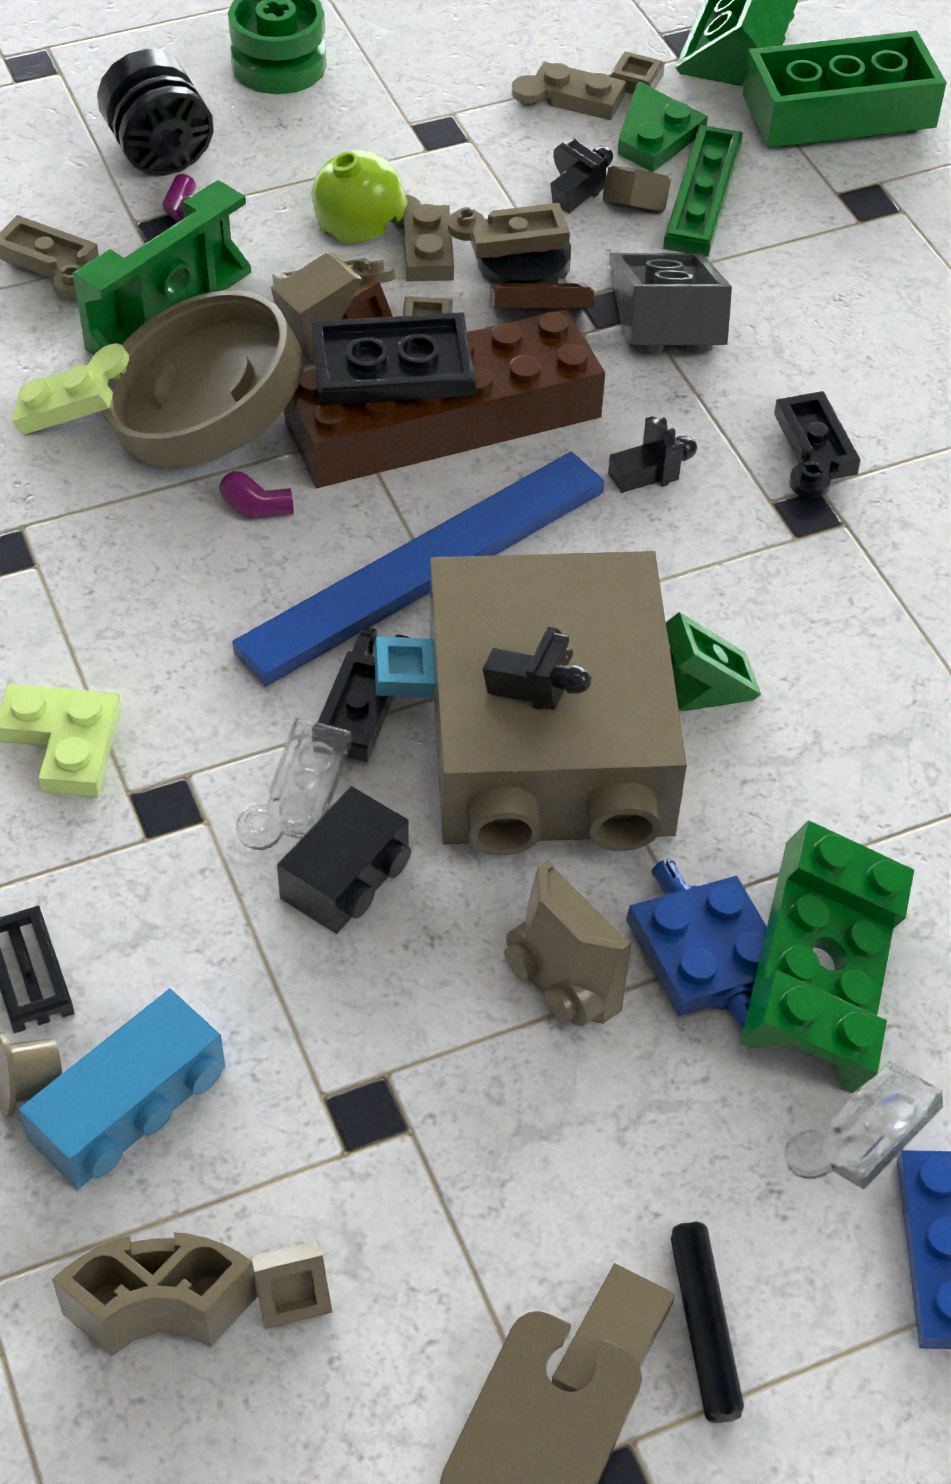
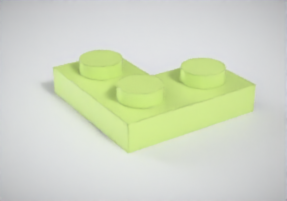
[0,684,121,797]

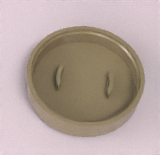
[102,290,303,468]

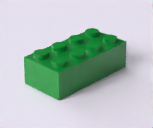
[742,30,947,148]

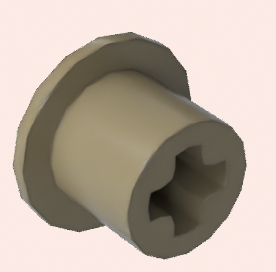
[0,1032,62,1117]

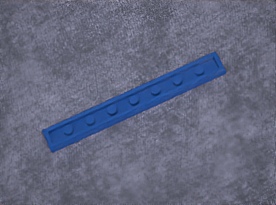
[232,451,605,687]

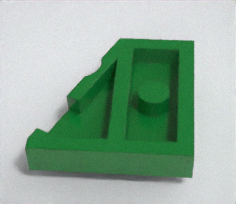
[617,82,708,172]

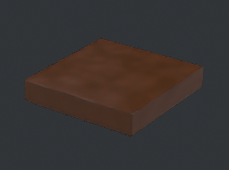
[490,283,594,308]

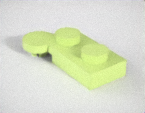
[12,343,129,435]

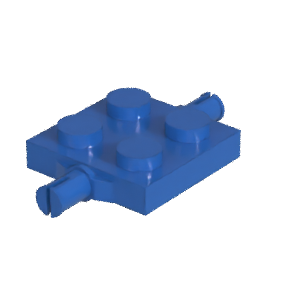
[626,859,767,1034]

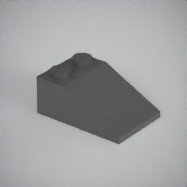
[609,253,732,352]

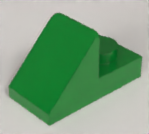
[666,612,762,711]

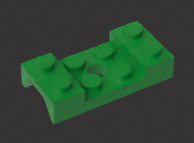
[73,180,251,355]
[741,820,914,1093]

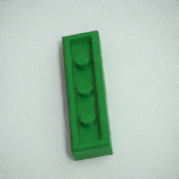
[663,125,743,257]

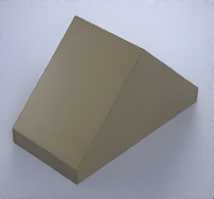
[271,252,363,363]

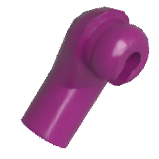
[162,174,196,223]
[220,471,294,518]

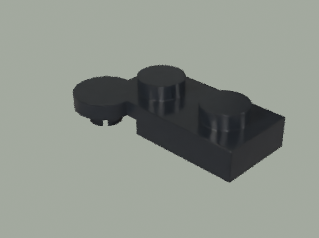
[774,391,861,498]

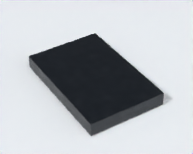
[311,312,476,406]

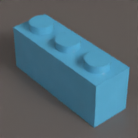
[19,988,225,1190]

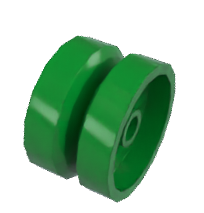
[228,0,327,95]

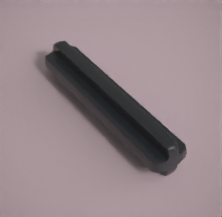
[671,1221,744,1423]

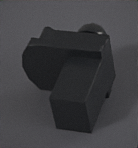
[550,138,613,214]
[608,416,698,493]
[482,627,592,710]

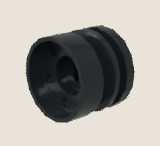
[97,49,214,176]

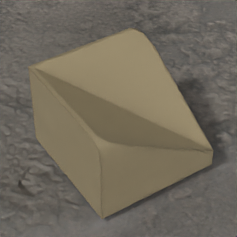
[603,165,671,212]

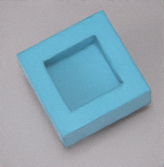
[374,636,435,698]

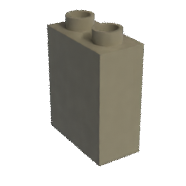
[430,551,687,855]

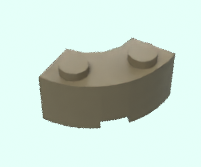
[52,1232,258,1356]

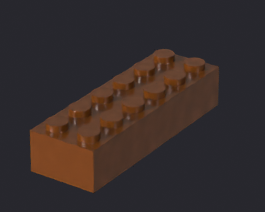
[284,308,605,489]

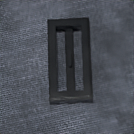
[0,905,75,1034]

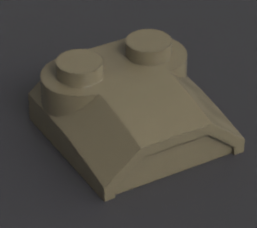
[504,860,631,1026]

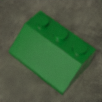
[675,0,798,86]

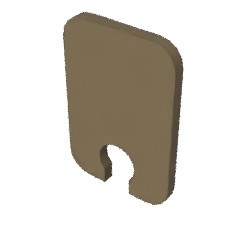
[440,1311,642,1484]

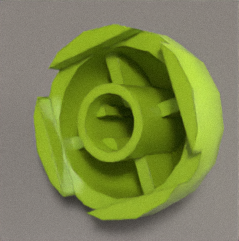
[311,150,408,243]

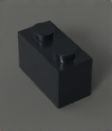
[277,786,411,934]

